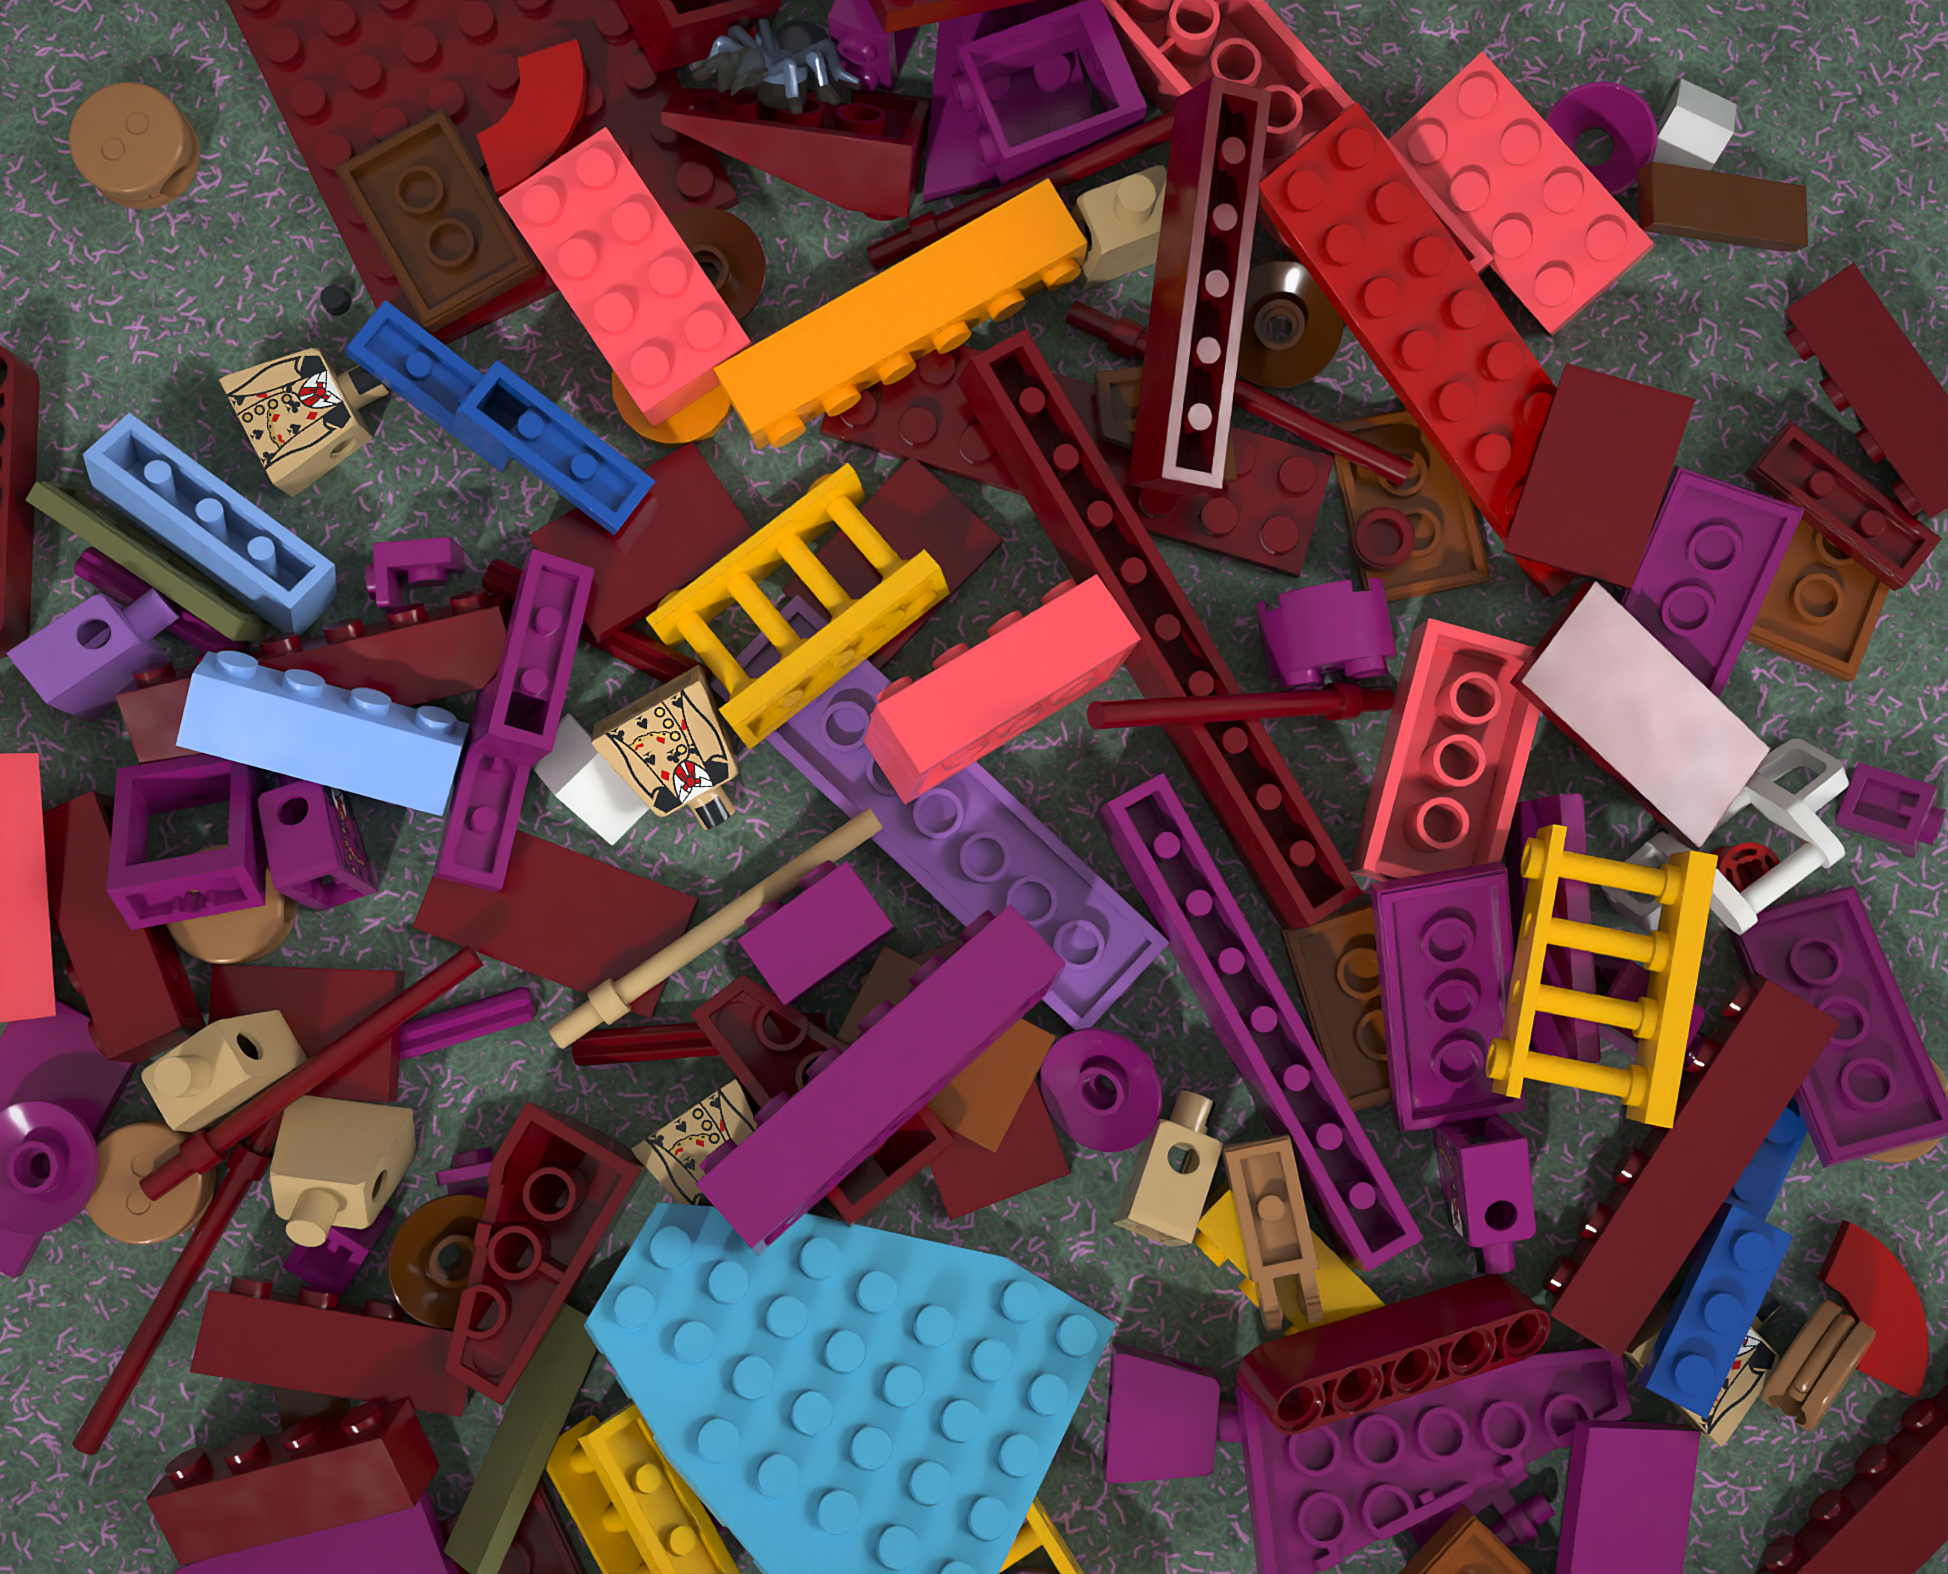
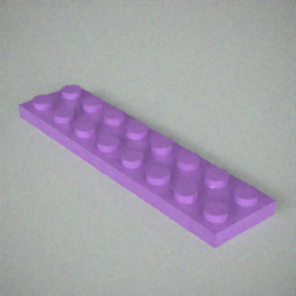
[709,594,1170,1030]

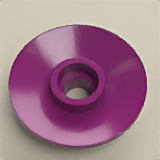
[1040,1028,1163,1152]
[0,1100,99,1234]

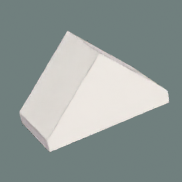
[1631,78,1737,191]
[531,712,650,846]

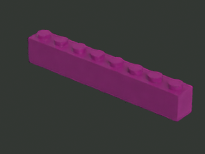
[1095,773,1424,1272]

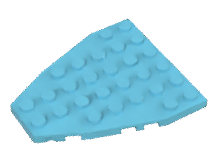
[583,1202,1116,1574]

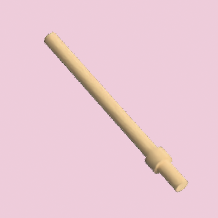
[548,807,884,1049]

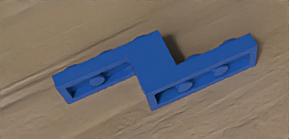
[345,300,655,536]
[1637,1097,1808,1419]

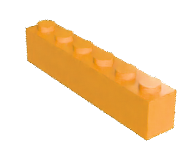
[713,178,1087,450]

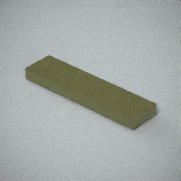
[26,480,271,641]
[443,1303,597,1574]

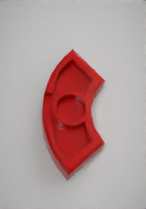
[476,39,587,198]
[1817,1220,1929,1399]

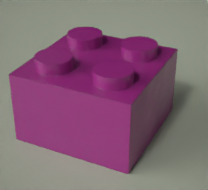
[737,860,898,1005]

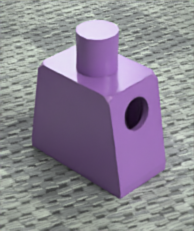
[6,587,180,723]

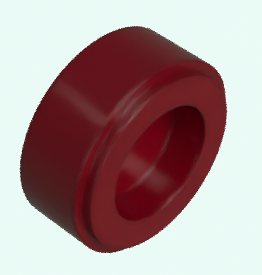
[1348,506,1416,573]

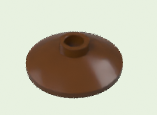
[668,207,767,323]
[1236,261,1344,389]
[387,1194,486,1328]

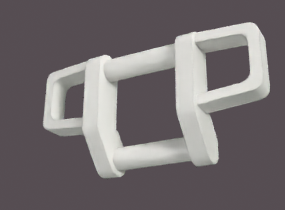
[1601,738,1849,935]

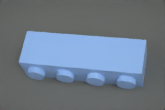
[82,413,337,637]
[176,651,469,816]

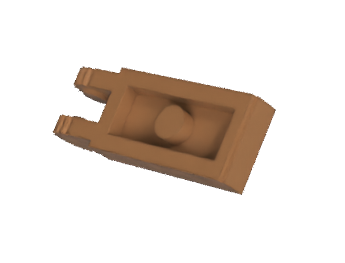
[1222,1133,1323,1332]

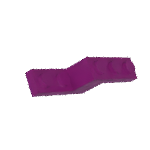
[432,549,595,893]

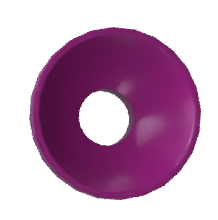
[1544,81,1657,197]

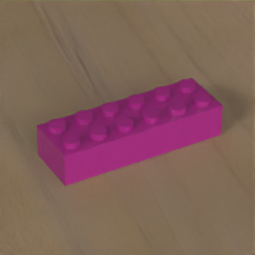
[695,904,1066,1256]

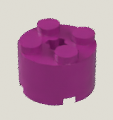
[1255,578,1397,691]

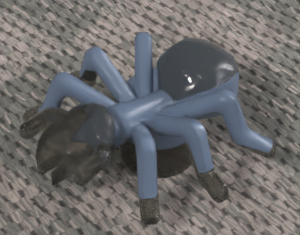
[692,19,861,114]

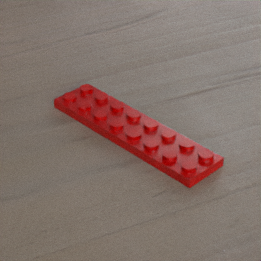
[1257,102,1578,597]

